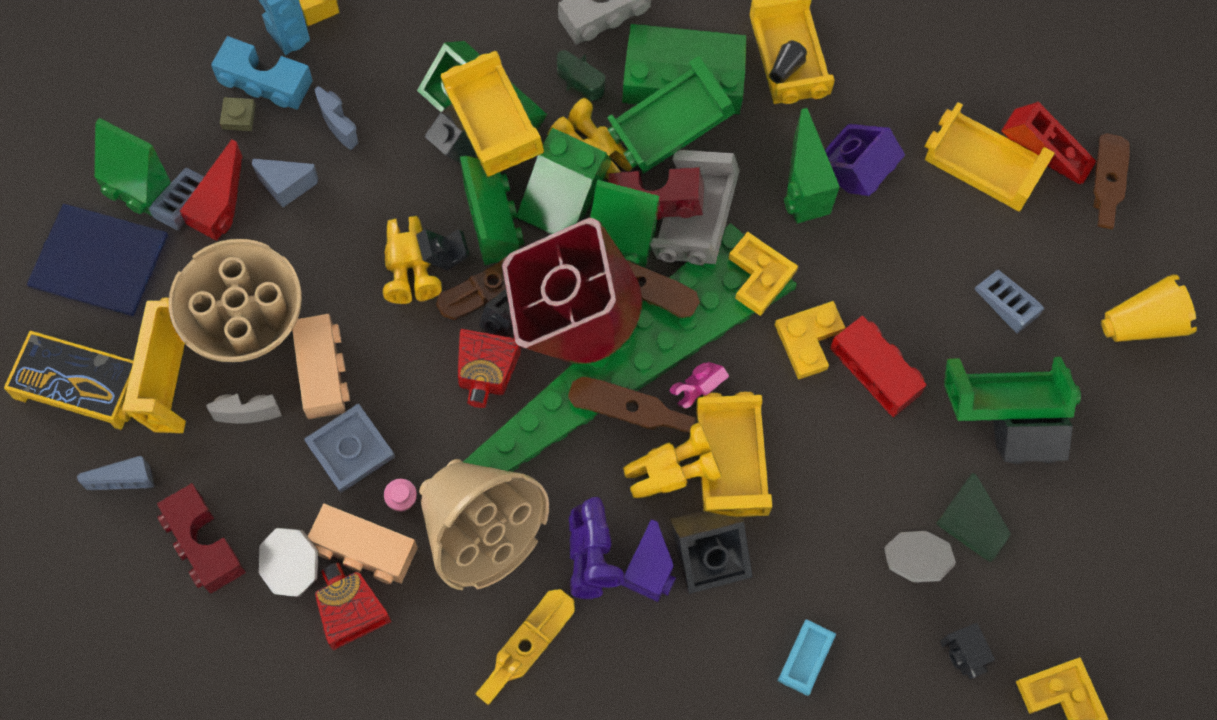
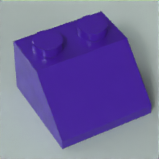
[825,124,905,196]

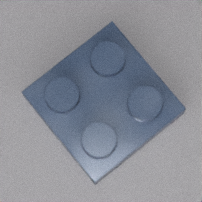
[304,403,395,493]

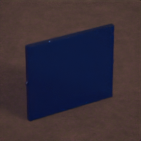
[27,204,168,316]

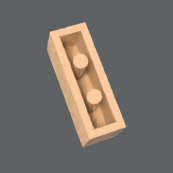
[292,314,350,419]
[308,504,418,584]

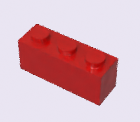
[830,315,927,417]

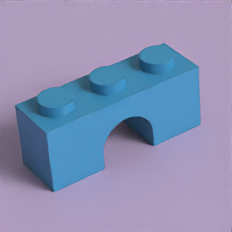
[258,0,310,55]
[211,36,313,110]

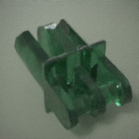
[557,50,605,101]

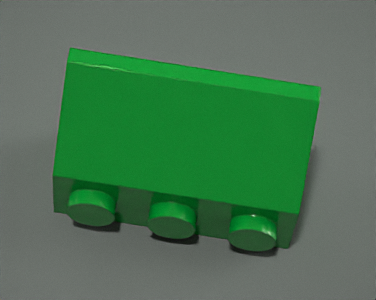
[460,156,524,266]

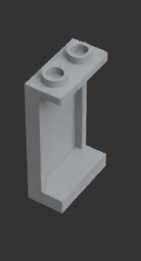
[650,150,740,265]

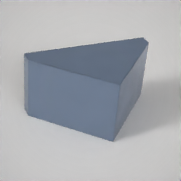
[252,159,318,208]

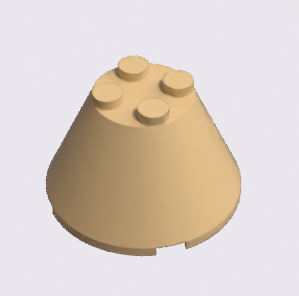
[169,239,302,362]
[419,459,549,590]

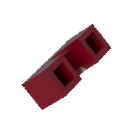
[608,167,704,220]
[157,483,246,594]

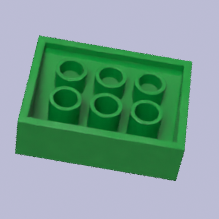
[622,24,746,115]

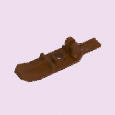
[1093,133,1130,230]
[436,256,507,320]
[627,261,700,318]
[568,376,696,433]

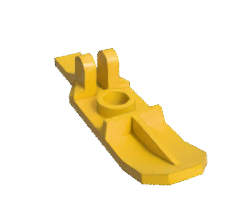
[475,589,575,705]

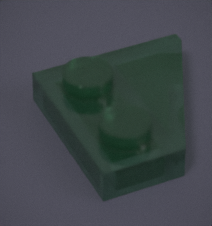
[936,473,1011,562]

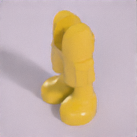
[548,98,632,180]
[382,216,442,304]
[623,422,722,498]

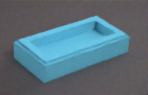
[777,619,836,696]

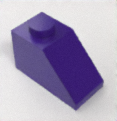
[622,519,676,602]

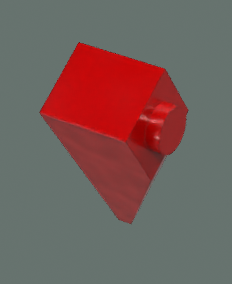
[1001,102,1097,184]
[180,139,242,241]

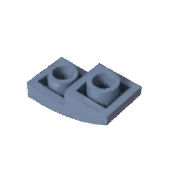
[315,86,359,151]

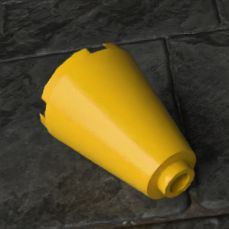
[1101,274,1197,342]

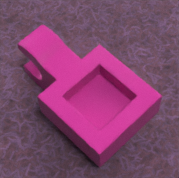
[669,362,729,408]

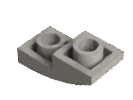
[206,394,282,424]

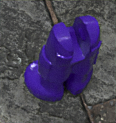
[569,497,625,599]

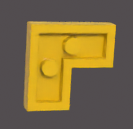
[728,232,798,316]
[775,301,845,380]
[1016,657,1109,720]

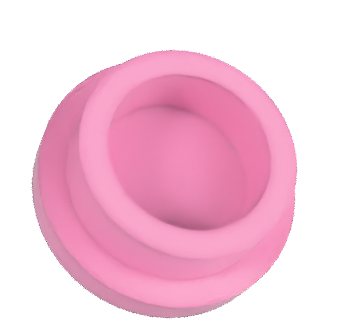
[384,479,417,512]

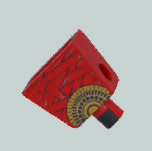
[458,329,521,408]
[315,563,391,650]

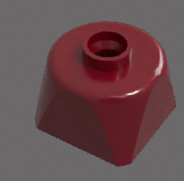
[502,218,642,364]

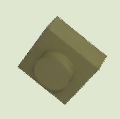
[220,97,256,131]

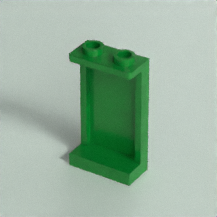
[607,55,735,174]
[944,357,1081,421]

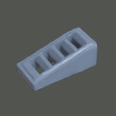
[149,168,204,231]
[975,270,1045,334]
[77,456,155,490]

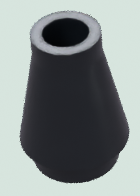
[769,40,807,84]

